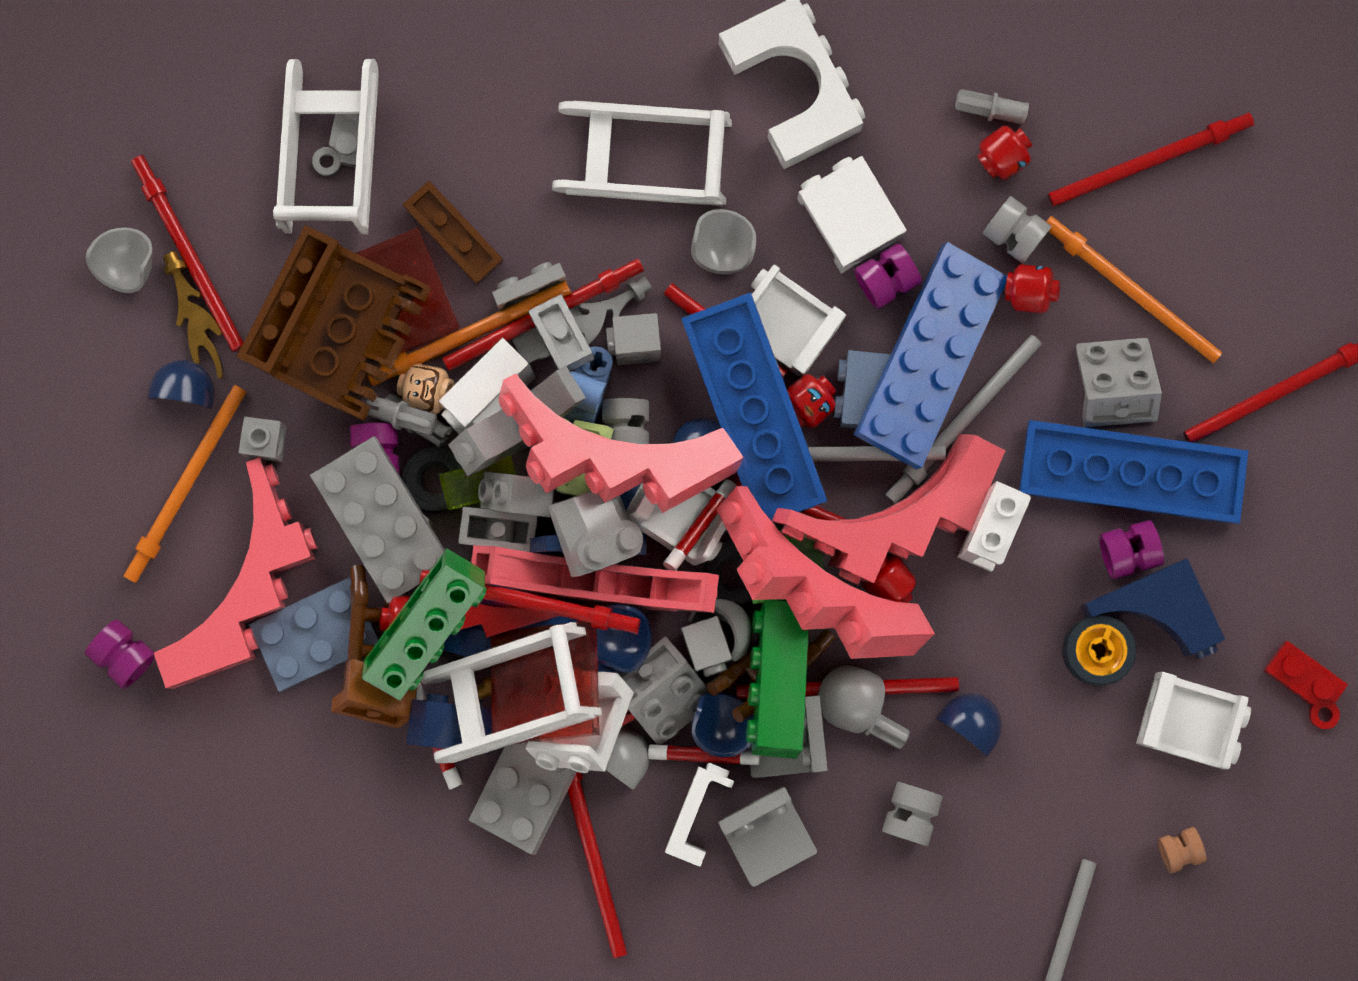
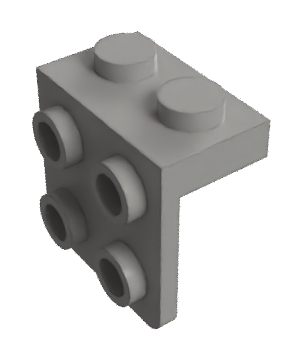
[492,262,581,363]

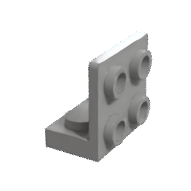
[1076,338,1162,428]
[618,636,708,745]
[748,695,828,778]
[717,786,817,887]

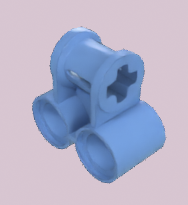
[563,346,613,423]

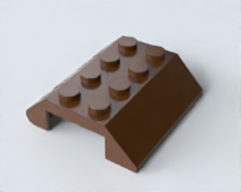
[236,225,432,421]

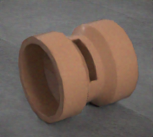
[1157,827,1207,874]

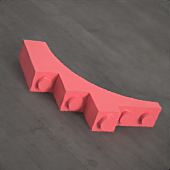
[499,374,744,513]
[772,434,1006,586]
[154,457,318,689]
[716,486,935,659]
[471,545,719,613]

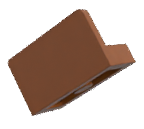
[331,659,417,728]

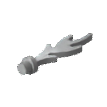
[537,277,652,360]

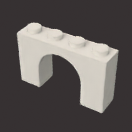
[718,0,865,170]

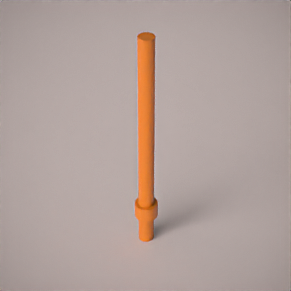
[1046,215,1223,364]
[368,280,571,386]
[123,385,247,583]

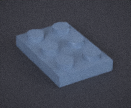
[249,577,379,692]

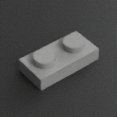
[528,294,595,372]

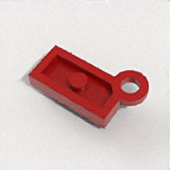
[1263,641,1348,729]

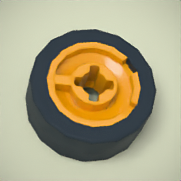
[1062,615,1137,686]

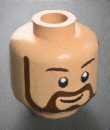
[397,364,454,415]

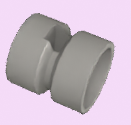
[982,196,1052,264]
[602,398,649,444]
[882,781,944,846]

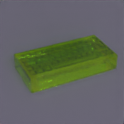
[439,456,516,510]

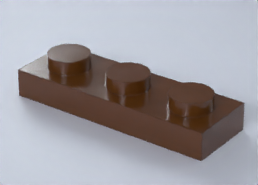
[402,180,504,286]

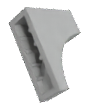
[449,367,586,476]

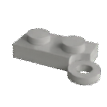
[312,89,359,176]

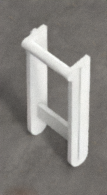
[273,59,379,234]
[552,101,732,206]
[421,622,602,763]

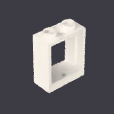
[439,338,536,435]

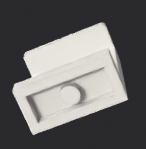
[797,156,907,273]
[751,264,846,377]
[957,481,1031,572]
[626,483,727,566]
[525,669,634,773]
[1136,672,1251,769]
[665,763,734,867]

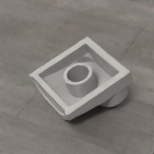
[547,491,643,577]

